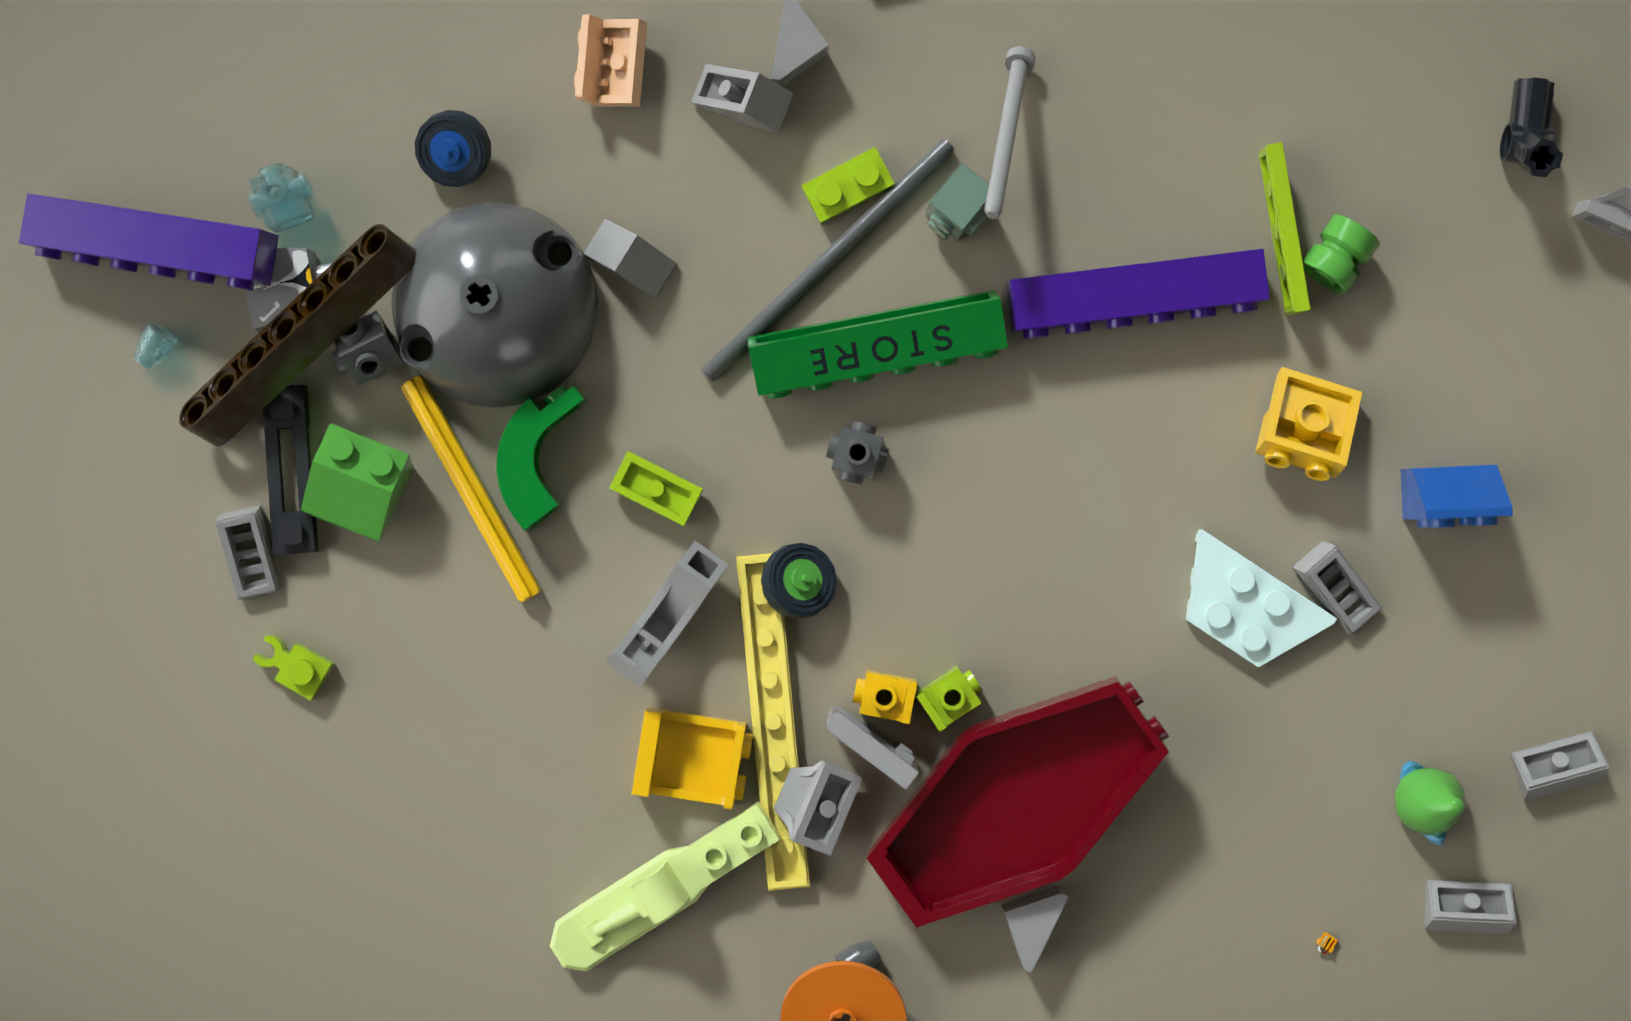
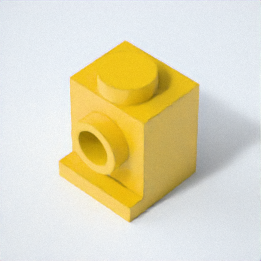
[852,670,917,724]

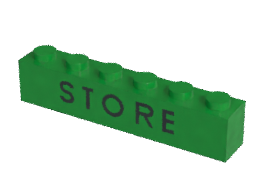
[747,290,1008,399]

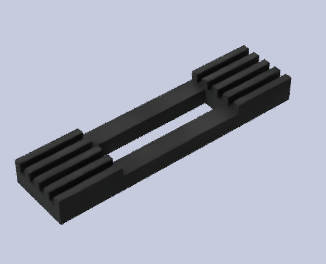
[263,385,319,555]

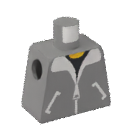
[245,248,332,331]

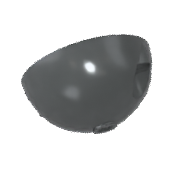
[391,202,598,407]

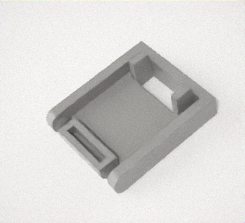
[827,706,919,790]

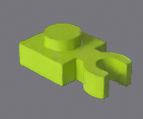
[252,635,335,701]

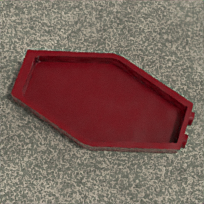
[866,676,1170,928]

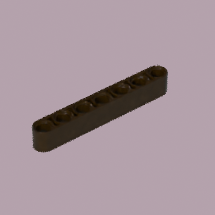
[179,224,416,447]

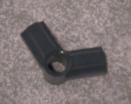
[1500,77,1563,177]

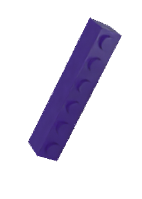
[19,193,279,291]
[1007,249,1270,340]

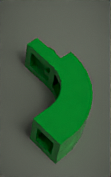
[496,385,588,531]

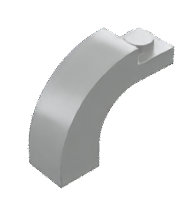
[606,541,729,688]

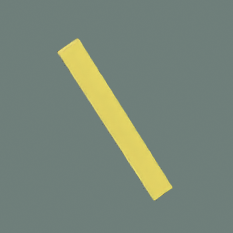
[736,553,810,891]

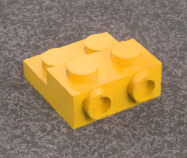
[1255,367,1362,481]

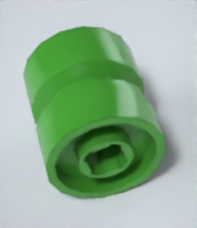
[1302,214,1380,294]

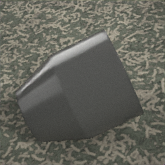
[835,940,881,968]

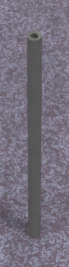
[701,138,955,381]

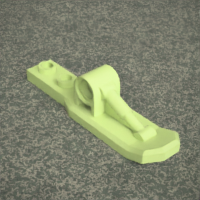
[550,801,781,972]

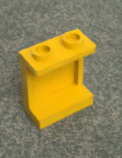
[631,707,753,810]

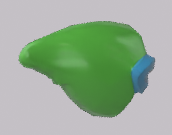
[1395,760,1466,846]

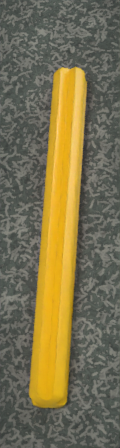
[401,376,540,602]

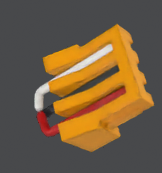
[1316,932,1338,955]

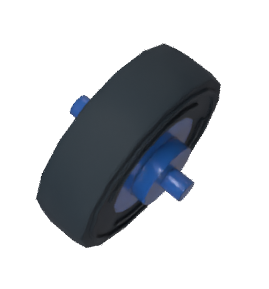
[415,110,491,187]

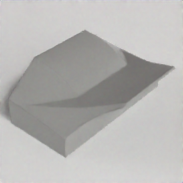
[1571,185,1631,243]
[774,760,863,856]

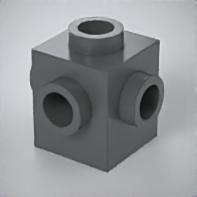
[331,310,404,386]
[825,421,889,485]

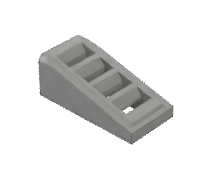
[215,505,280,600]
[1293,541,1383,635]

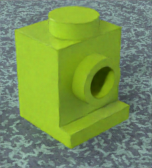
[915,666,983,732]

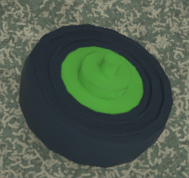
[761,543,837,619]

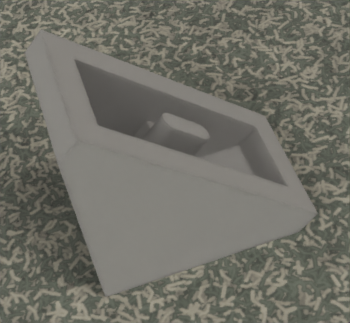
[771,0,829,87]
[583,218,677,299]
[1001,886,1069,973]

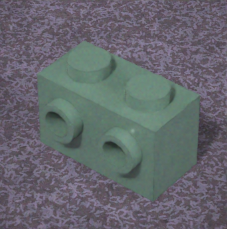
[925,163,989,241]

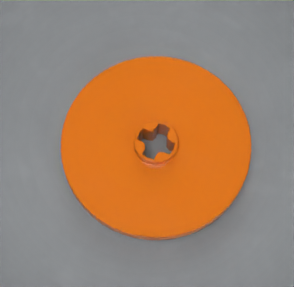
[780,961,907,1021]

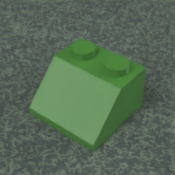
[301,423,414,543]

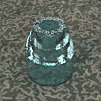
[133,322,178,369]

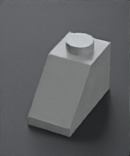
[691,64,793,132]

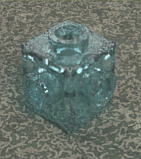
[248,163,316,233]

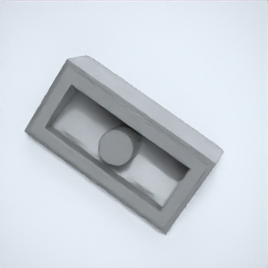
[1511,731,1609,801]
[1424,880,1517,934]

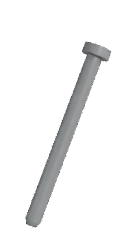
[984,46,1036,219]

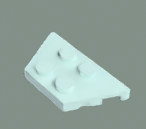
[1186,529,1337,667]

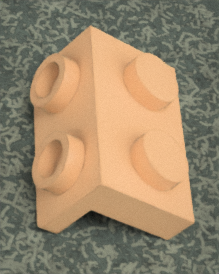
[574,14,647,107]

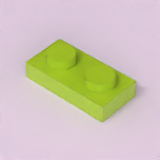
[801,146,895,225]
[609,451,704,526]

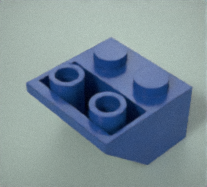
[1400,465,1513,528]

